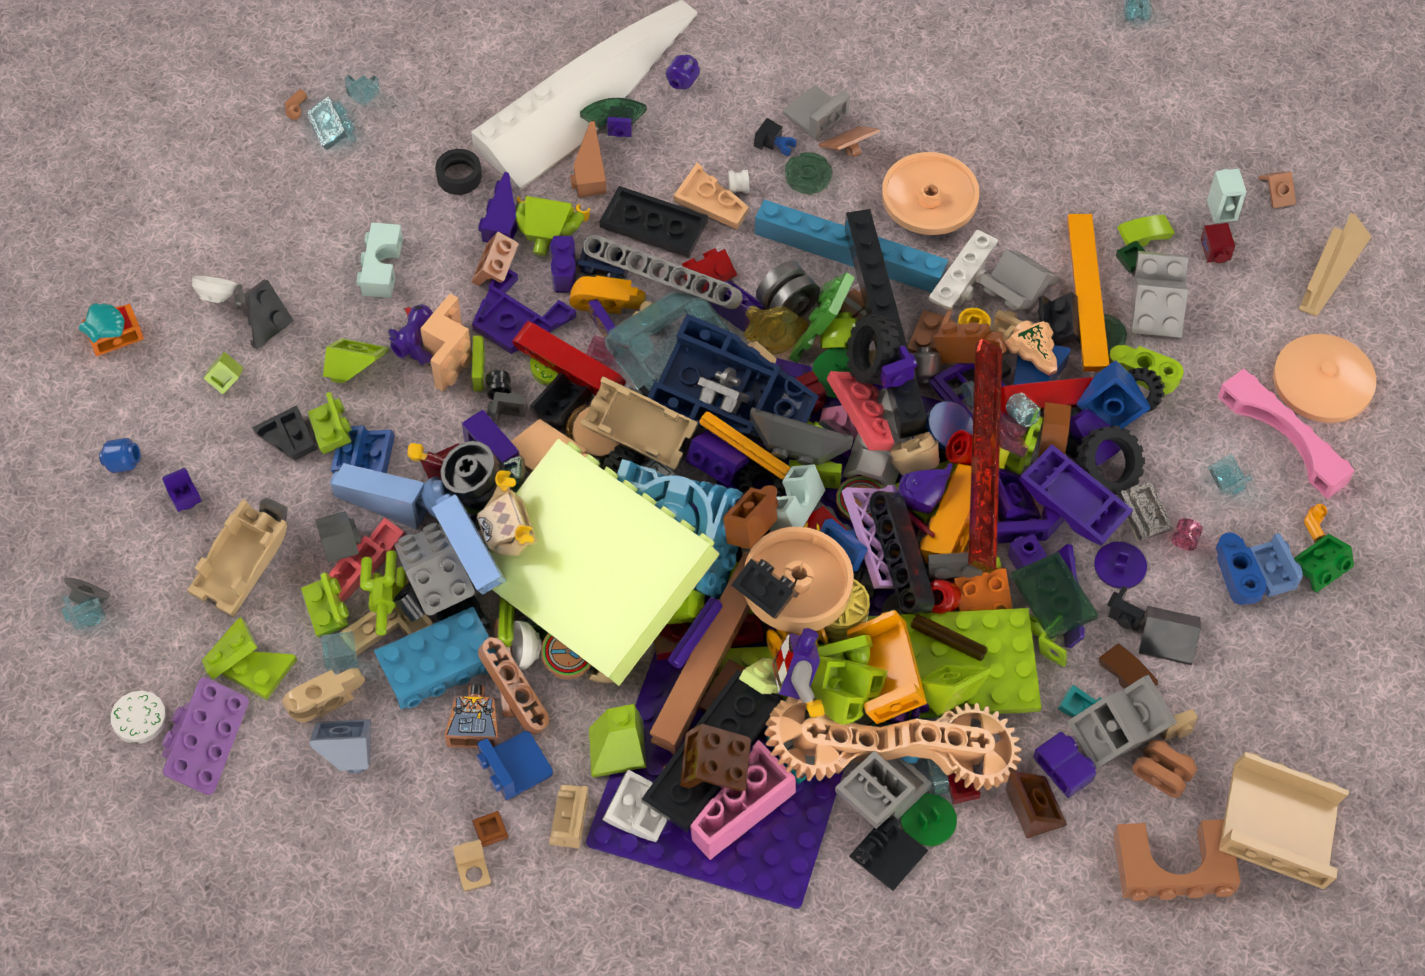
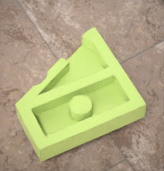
[739,657,779,694]

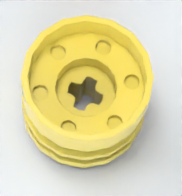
[824,579,870,643]

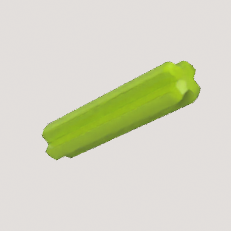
[498,596,515,647]

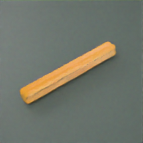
[699,412,791,480]

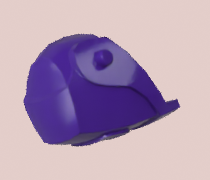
[898,463,952,514]

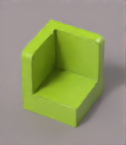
[203,351,243,394]

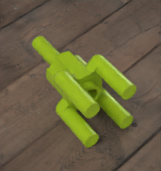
[360,551,407,636]

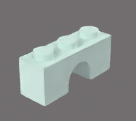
[357,223,403,298]
[769,464,825,532]

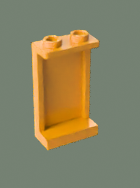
[847,610,927,724]

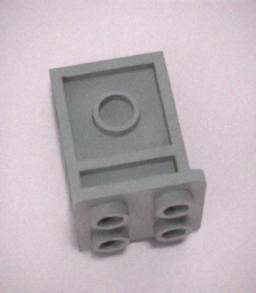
[394,523,475,615]

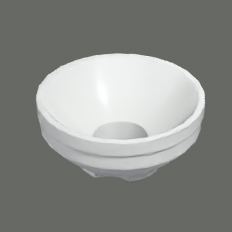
[192,276,238,303]
[512,621,541,670]

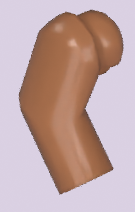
[285,89,307,120]

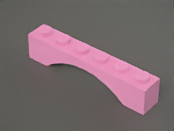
[1218,369,1355,499]

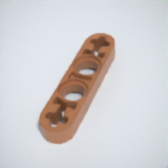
[478,637,549,734]

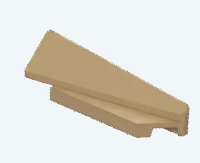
[1299,213,1371,316]

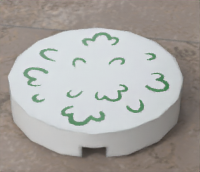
[111,691,167,744]

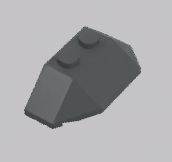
[750,407,853,466]

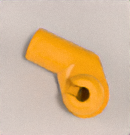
[1304,503,1328,542]

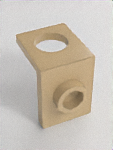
[453,840,491,891]

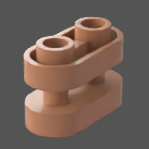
[1132,740,1197,798]

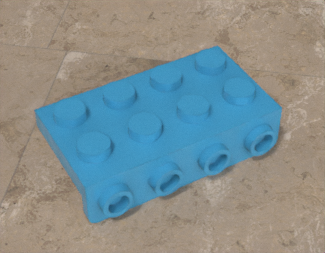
[374,607,499,709]

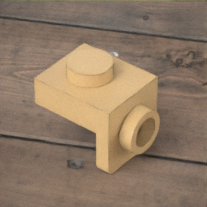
[1160,709,1198,741]

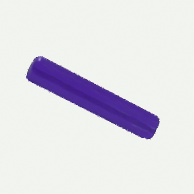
[668,597,723,668]

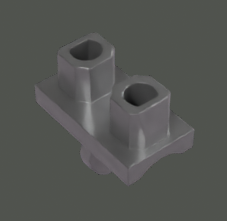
[697,367,750,414]

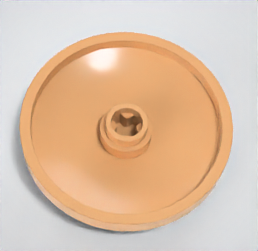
[882,152,979,235]
[1273,334,1376,423]

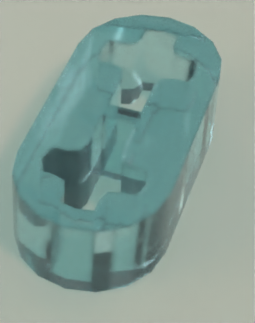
[923,758,949,795]

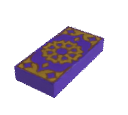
[589,299,621,351]

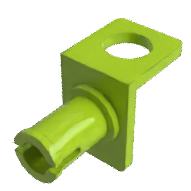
[1029,614,1067,667]

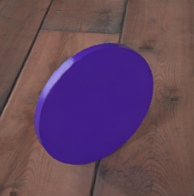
[1094,542,1147,589]

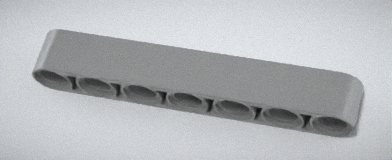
[583,235,743,309]

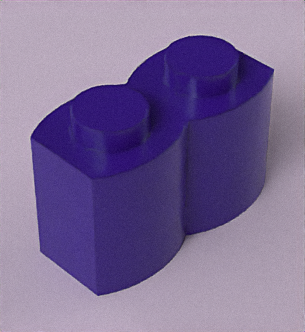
[551,236,576,293]
[1033,732,1097,798]

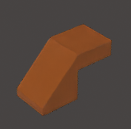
[1038,402,1071,458]

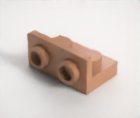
[471,232,518,286]
[908,309,955,353]

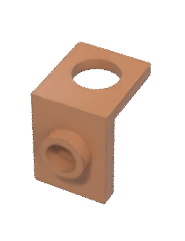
[1258,171,1296,208]

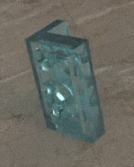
[306,96,357,150]

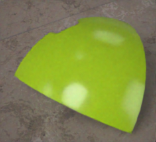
[811,656,888,725]

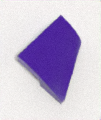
[1069,409,1121,466]

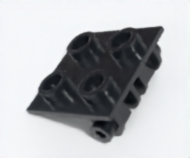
[849,816,928,891]

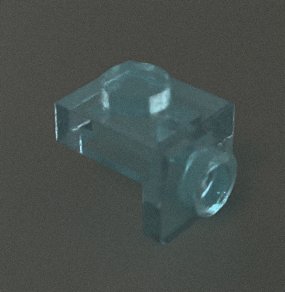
[1207,454,1252,495]
[61,595,106,630]

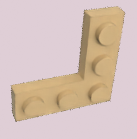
[338,605,434,657]

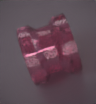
[1172,518,1203,551]

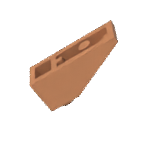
[570,121,606,197]

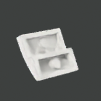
[602,770,667,842]

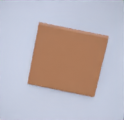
[819,126,880,157]

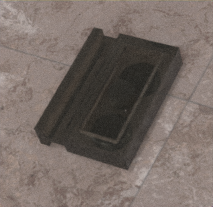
[1116,482,1174,542]

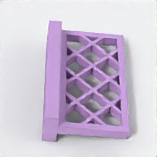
[842,485,898,589]

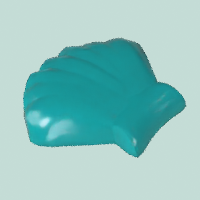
[78,303,124,343]

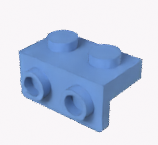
[1250,533,1303,597]

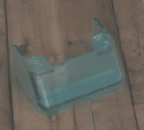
[605,291,731,392]

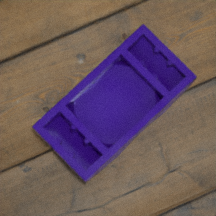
[1019,444,1133,546]

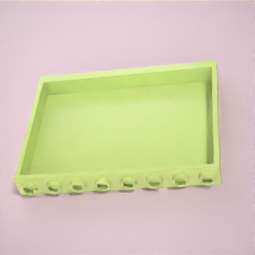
[463,439,720,686]

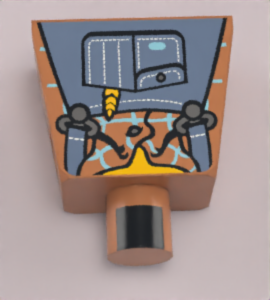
[445,684,500,748]

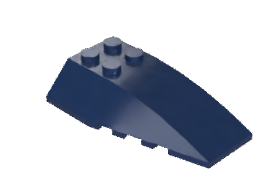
[647,314,819,437]

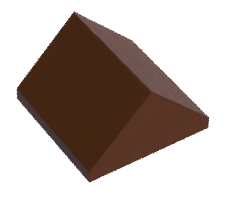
[1005,771,1067,838]

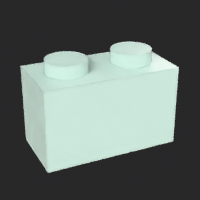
[1207,169,1247,223]

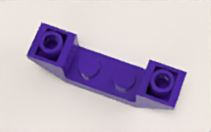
[973,504,1065,544]

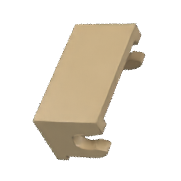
[549,785,589,848]

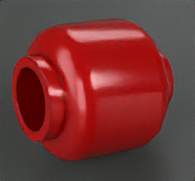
[930,580,961,614]

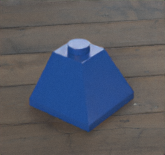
[1077,360,1150,429]

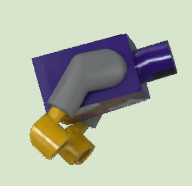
[772,628,825,718]

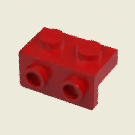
[681,248,737,292]

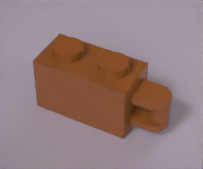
[934,322,1006,363]
[723,485,779,549]

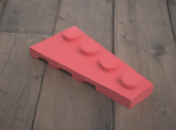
[827,371,894,451]

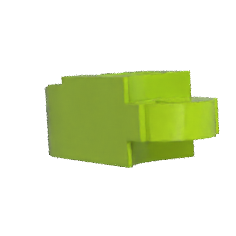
[1109,344,1184,395]

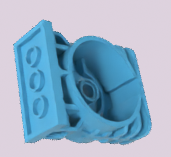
[617,459,744,599]

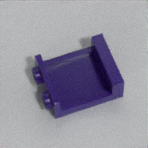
[686,430,765,485]

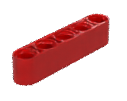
[512,321,626,396]
[995,377,1094,415]

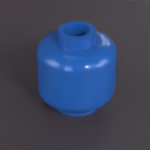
[99,438,141,473]

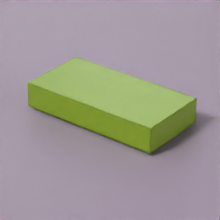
[472,336,485,391]

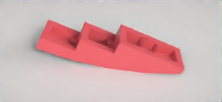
[328,517,407,602]

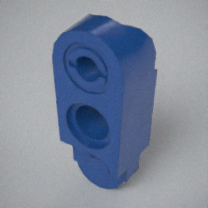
[1216,532,1267,605]

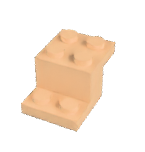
[420,294,472,392]

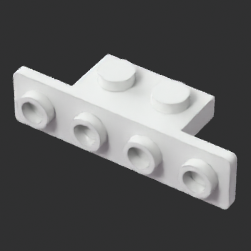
[929,230,998,310]

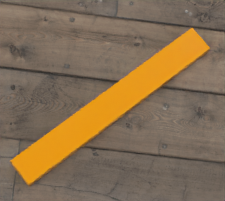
[1067,214,1109,372]

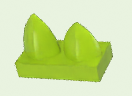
[817,635,873,665]

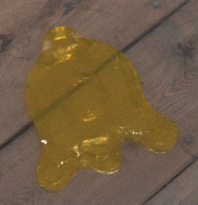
[744,306,808,355]

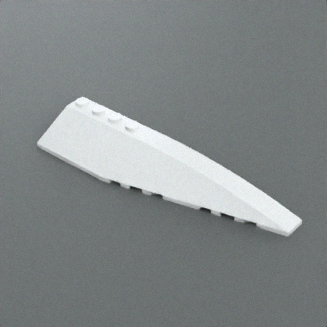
[471,0,698,190]

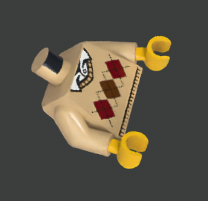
[477,471,537,556]

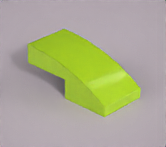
[1117,215,1175,246]

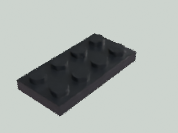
[599,186,708,257]

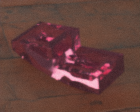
[996,411,1028,457]

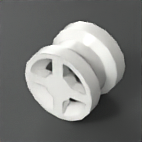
[728,169,749,194]

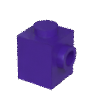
[1008,534,1049,580]

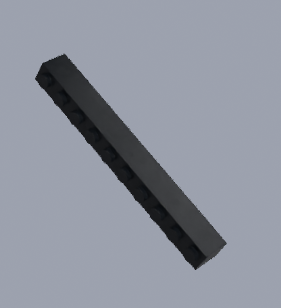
[845,209,927,439]

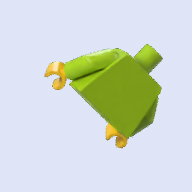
[516,196,590,256]

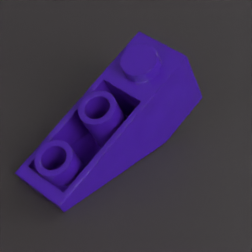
[478,172,518,243]

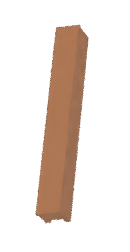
[650,552,751,754]

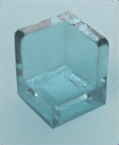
[345,75,380,107]
[321,631,359,671]

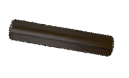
[911,614,988,661]

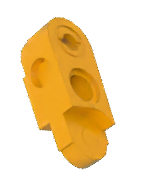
[569,275,646,314]

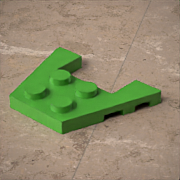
[788,272,855,363]

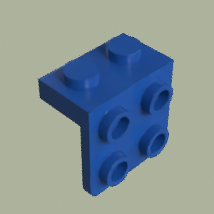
[476,731,553,801]

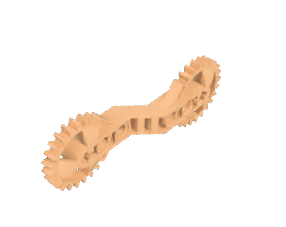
[765,697,1021,790]

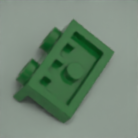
[1294,534,1354,593]

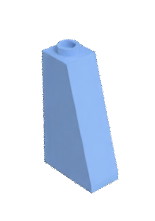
[330,463,428,530]
[432,494,506,594]

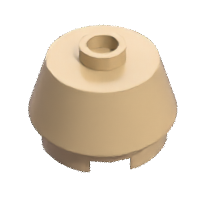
[889,432,939,475]

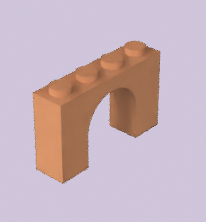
[1114,819,1241,901]

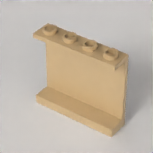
[1219,752,1349,889]

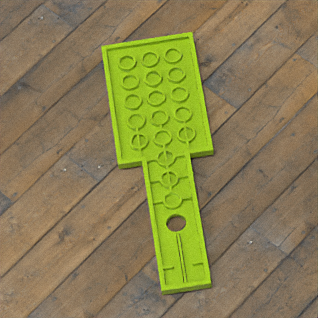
[710,608,1042,719]

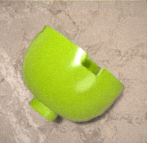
[820,313,870,349]

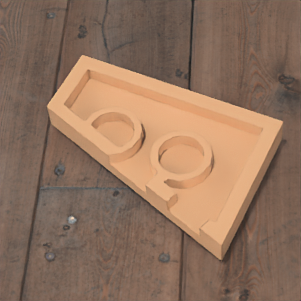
[674,163,749,230]

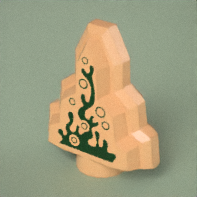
[1004,321,1057,375]

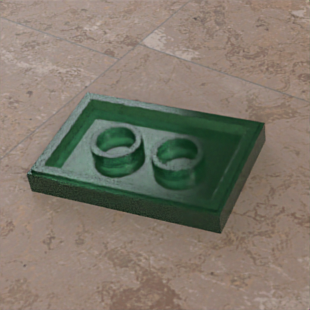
[1011,552,1098,639]

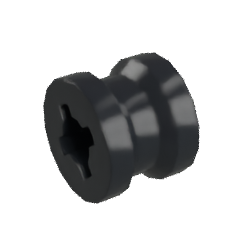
[485,370,512,400]

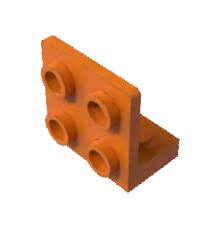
[948,568,1013,612]

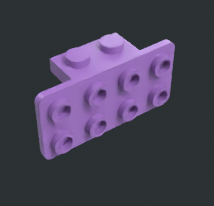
[161,677,249,795]

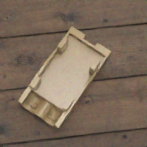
[580,377,698,471]
[187,499,287,617]

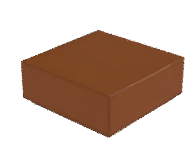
[472,811,508,847]

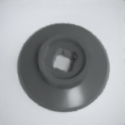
[64,578,110,607]

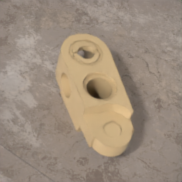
[282,668,365,723]

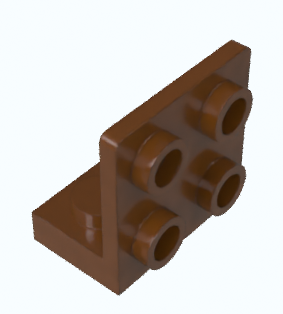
[680,724,751,792]

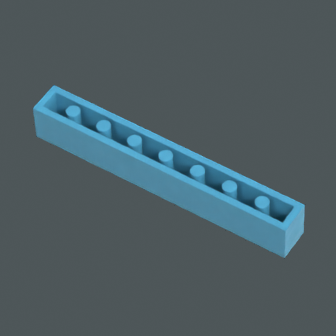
[755,199,948,293]

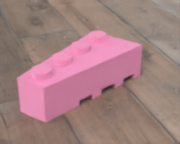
[691,740,796,860]

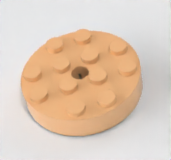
[744,527,854,633]

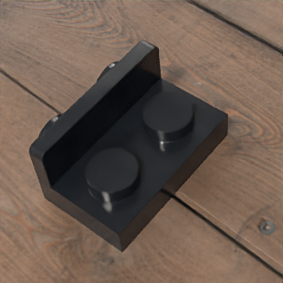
[1038,292,1080,346]
[731,559,800,619]

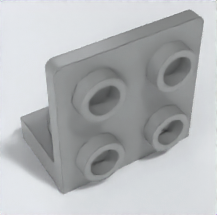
[783,85,850,139]

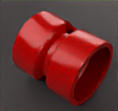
[946,430,995,470]

